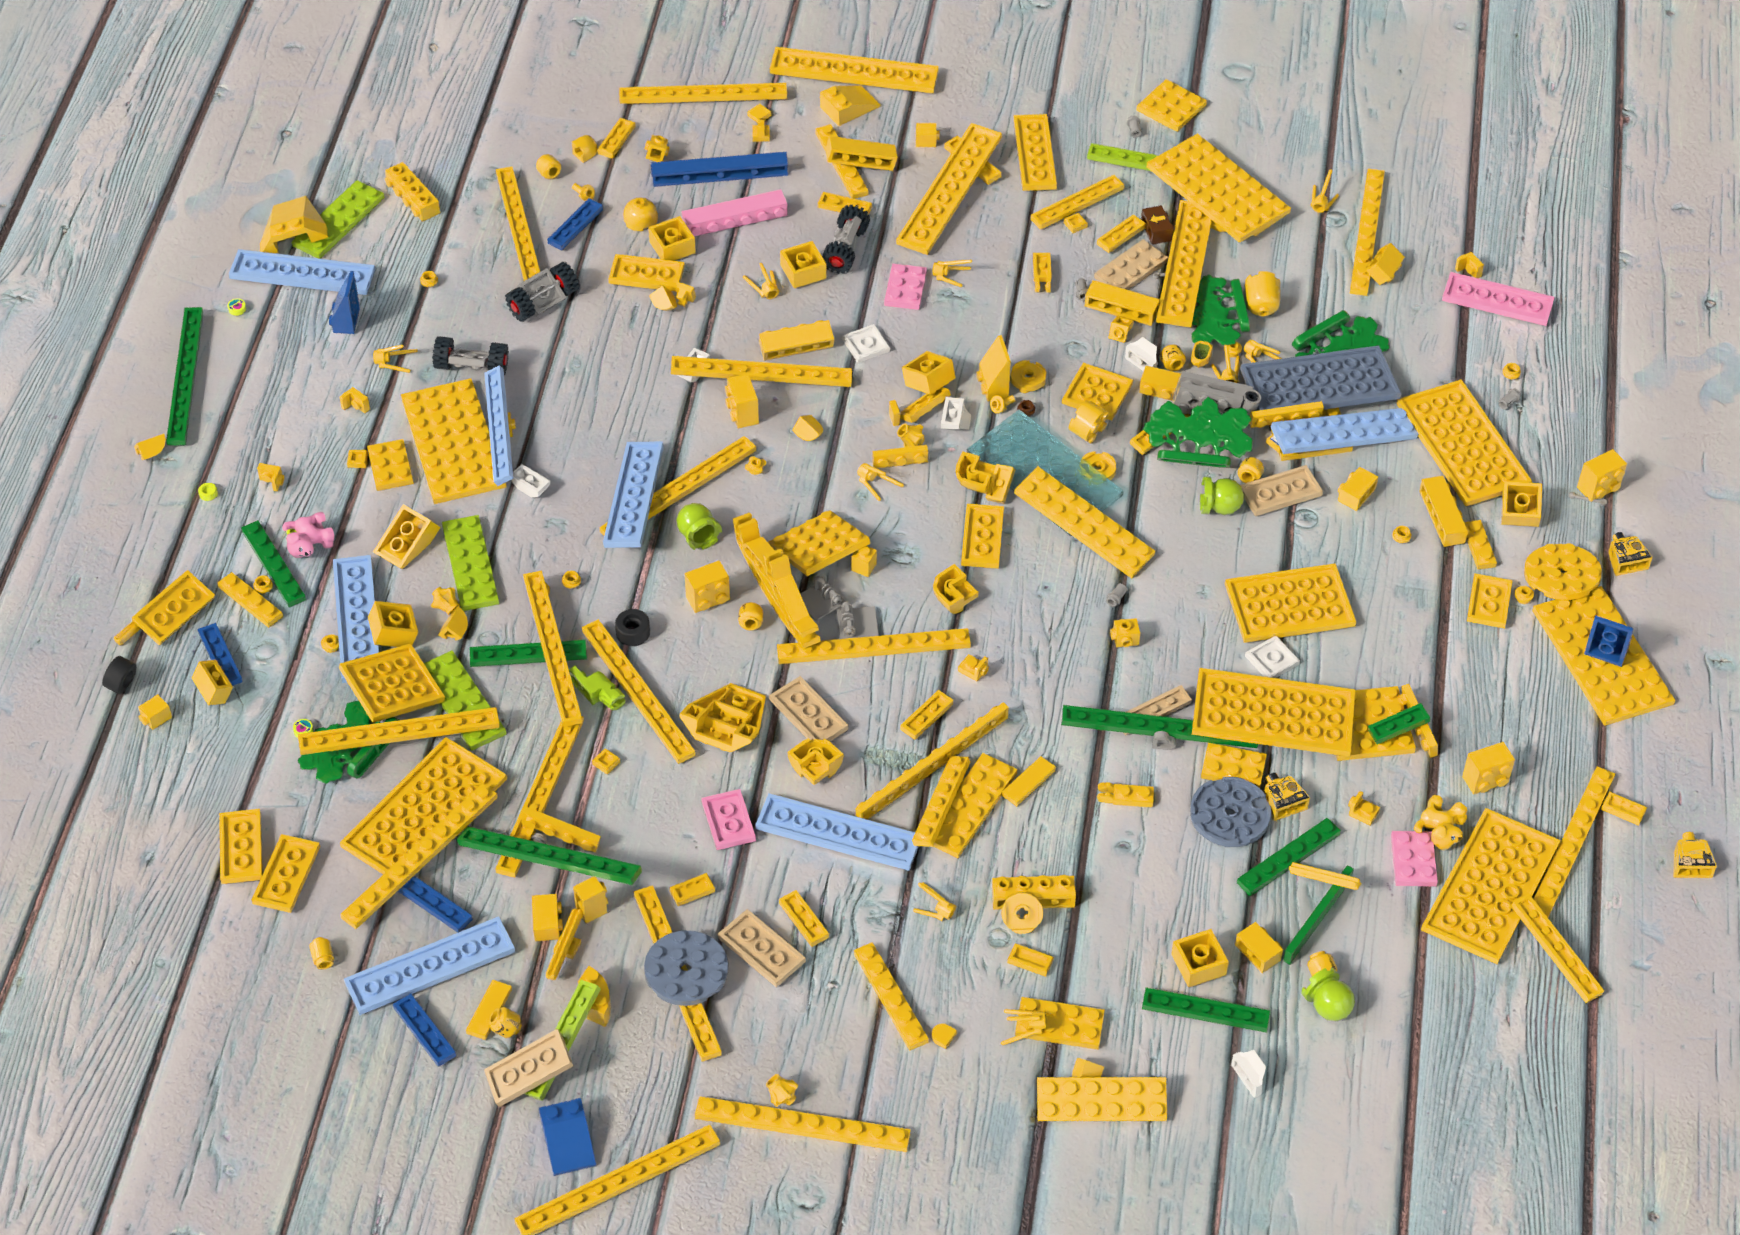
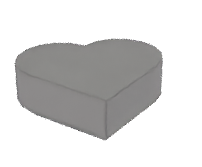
[1152,731,1176,750]

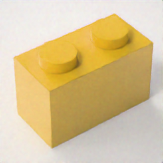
[1366,243,1405,285]
[1139,366,1181,401]
[1338,466,1378,511]
[192,660,233,706]
[573,876,608,924]
[532,894,563,942]
[1235,922,1283,973]

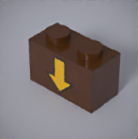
[1141,205,1174,245]

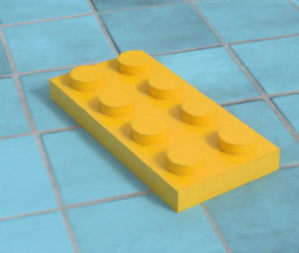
[608,254,685,292]
[961,504,1004,569]
[132,570,215,646]
[219,809,263,884]
[251,834,320,913]
[1015,997,1105,1050]

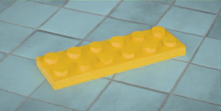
[1013,114,1057,191]
[933,753,1017,858]
[1037,1077,1167,1121]

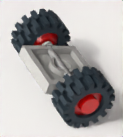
[822,204,871,274]
[505,261,580,322]
[432,336,509,375]

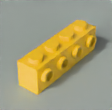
[825,136,897,171]
[385,162,440,222]
[1085,280,1160,326]
[759,320,834,361]
[1419,475,1469,547]
[992,875,1076,910]

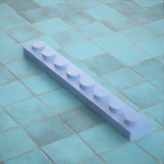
[484,365,513,486]

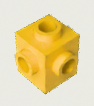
[644,135,670,162]
[1110,618,1140,647]

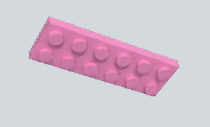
[1442,272,1554,326]

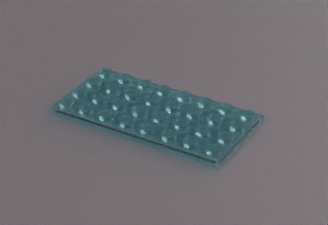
[967,410,1123,536]

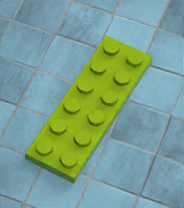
[292,180,385,259]
[442,515,499,611]
[424,650,507,751]

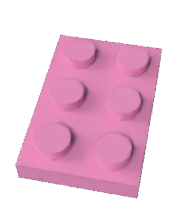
[884,263,927,310]
[701,789,756,850]
[1391,831,1438,887]

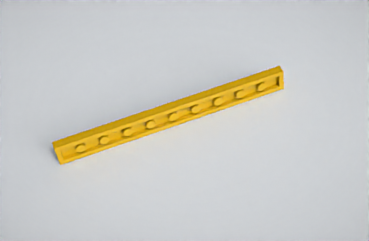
[619,83,787,104]
[496,166,540,281]
[1350,168,1385,296]
[671,356,852,387]
[599,436,756,536]
[523,570,582,727]
[582,619,696,764]
[777,628,971,664]
[855,702,1009,820]
[298,707,499,755]
[495,716,584,878]
[1534,766,1615,918]
[340,783,498,929]
[633,885,722,1062]
[695,1096,911,1152]
[514,1124,720,1235]

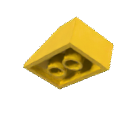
[820,85,880,126]
[976,335,1011,401]
[373,504,440,569]

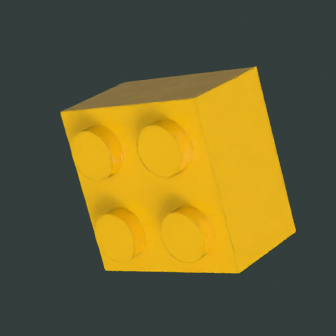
[648,216,696,261]
[780,241,826,288]
[902,351,956,395]
[725,374,759,428]
[1577,449,1627,502]
[1501,481,1542,527]
[684,560,730,613]
[368,601,418,647]
[1462,742,1515,795]
[1171,929,1229,988]

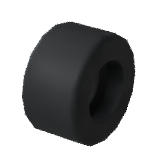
[615,609,650,646]
[102,656,137,694]

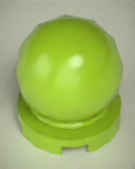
[1200,477,1244,515]
[676,503,722,550]
[1301,967,1355,1021]

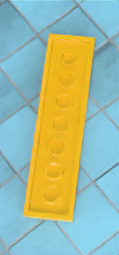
[1014,466,1155,579]

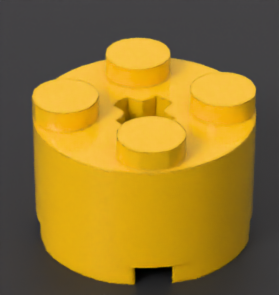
[1068,400,1110,444]

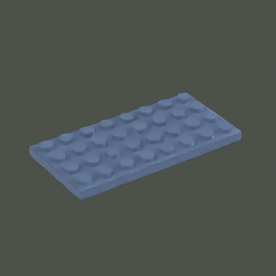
[1240,346,1401,411]

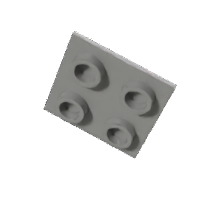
[800,576,846,621]
[837,602,879,639]

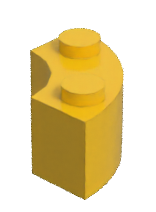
[578,966,611,1027]

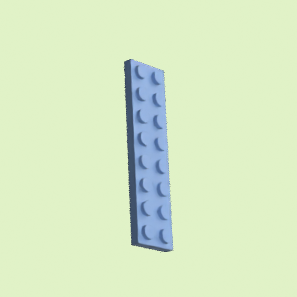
[229,249,375,295]
[1271,408,1418,454]
[603,441,664,548]
[333,555,379,683]
[756,793,919,871]
[344,917,515,1015]

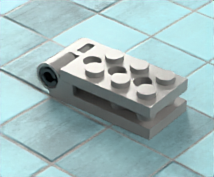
[1173,371,1261,426]

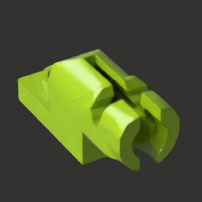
[569,666,626,710]

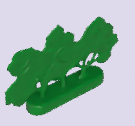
[1191,274,1250,345]
[1292,310,1389,357]
[1143,397,1252,468]
[298,701,400,784]

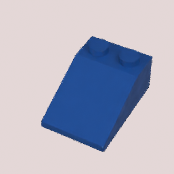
[329,271,360,334]
[1584,615,1634,667]
[539,1098,596,1176]

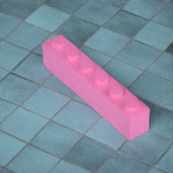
[682,189,787,236]

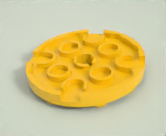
[1524,543,1602,600]

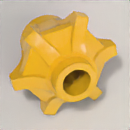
[897,424,925,447]
[431,587,460,615]
[766,1074,798,1107]

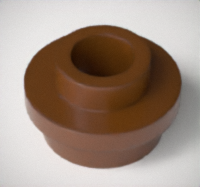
[1017,400,1035,417]

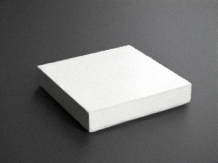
[842,324,890,363]
[1245,636,1300,678]

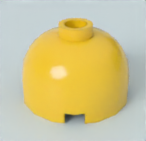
[623,197,658,231]

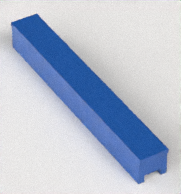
[651,152,788,187]

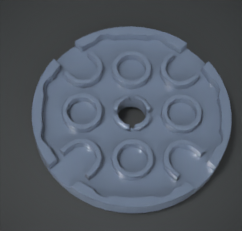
[1190,777,1271,847]
[644,931,728,1006]

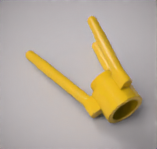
[1310,169,1339,213]
[933,260,972,287]
[743,263,780,299]
[1244,340,1282,363]
[373,345,418,373]
[1211,345,1240,383]
[857,463,904,501]
[913,882,957,921]
[1001,1009,1047,1045]

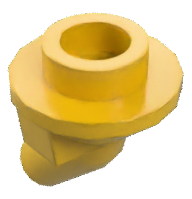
[572,183,595,201]
[990,395,1016,413]

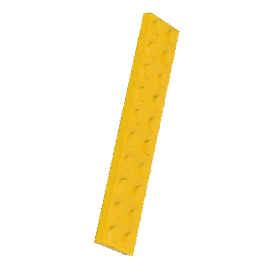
[770,47,939,93]
[896,123,1002,255]
[1156,200,1212,328]

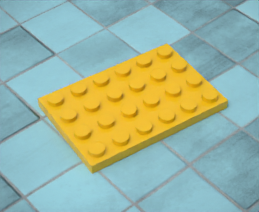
[1225,563,1356,643]

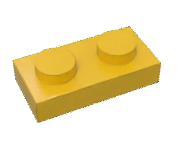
[985,464,1015,504]

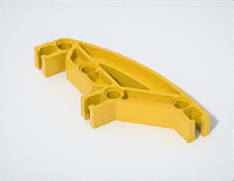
[733,512,821,648]

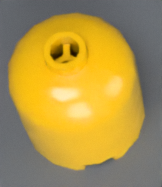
[1245,271,1280,316]

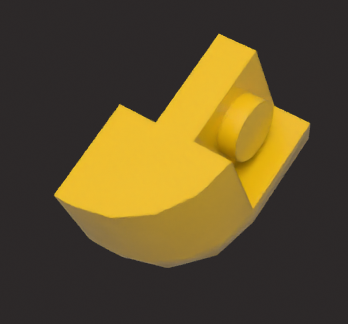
[955,451,996,494]
[933,564,979,614]
[787,738,844,785]

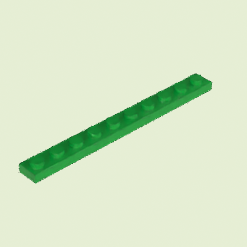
[166,307,203,446]
[1061,705,1258,748]
[457,826,642,885]

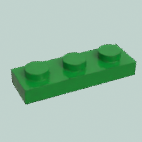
[1368,703,1430,745]

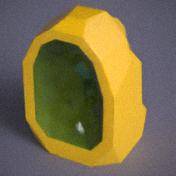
[1191,341,1213,368]

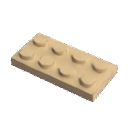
[1094,239,1168,290]
[1240,465,1323,516]
[769,676,848,741]
[718,909,806,987]
[484,1029,574,1107]

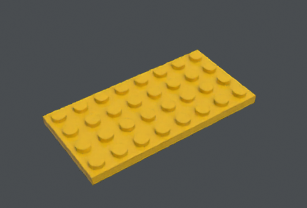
[1147,133,1291,243]
[401,378,506,504]
[1396,379,1532,507]
[1532,586,1675,726]
[1192,668,1355,757]
[340,737,507,874]
[1421,808,1561,965]

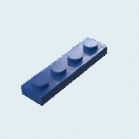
[547,198,603,251]
[197,623,243,686]
[398,876,473,933]
[393,993,456,1067]

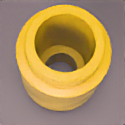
[309,937,334,970]

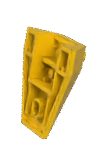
[260,196,328,254]
[679,683,766,752]

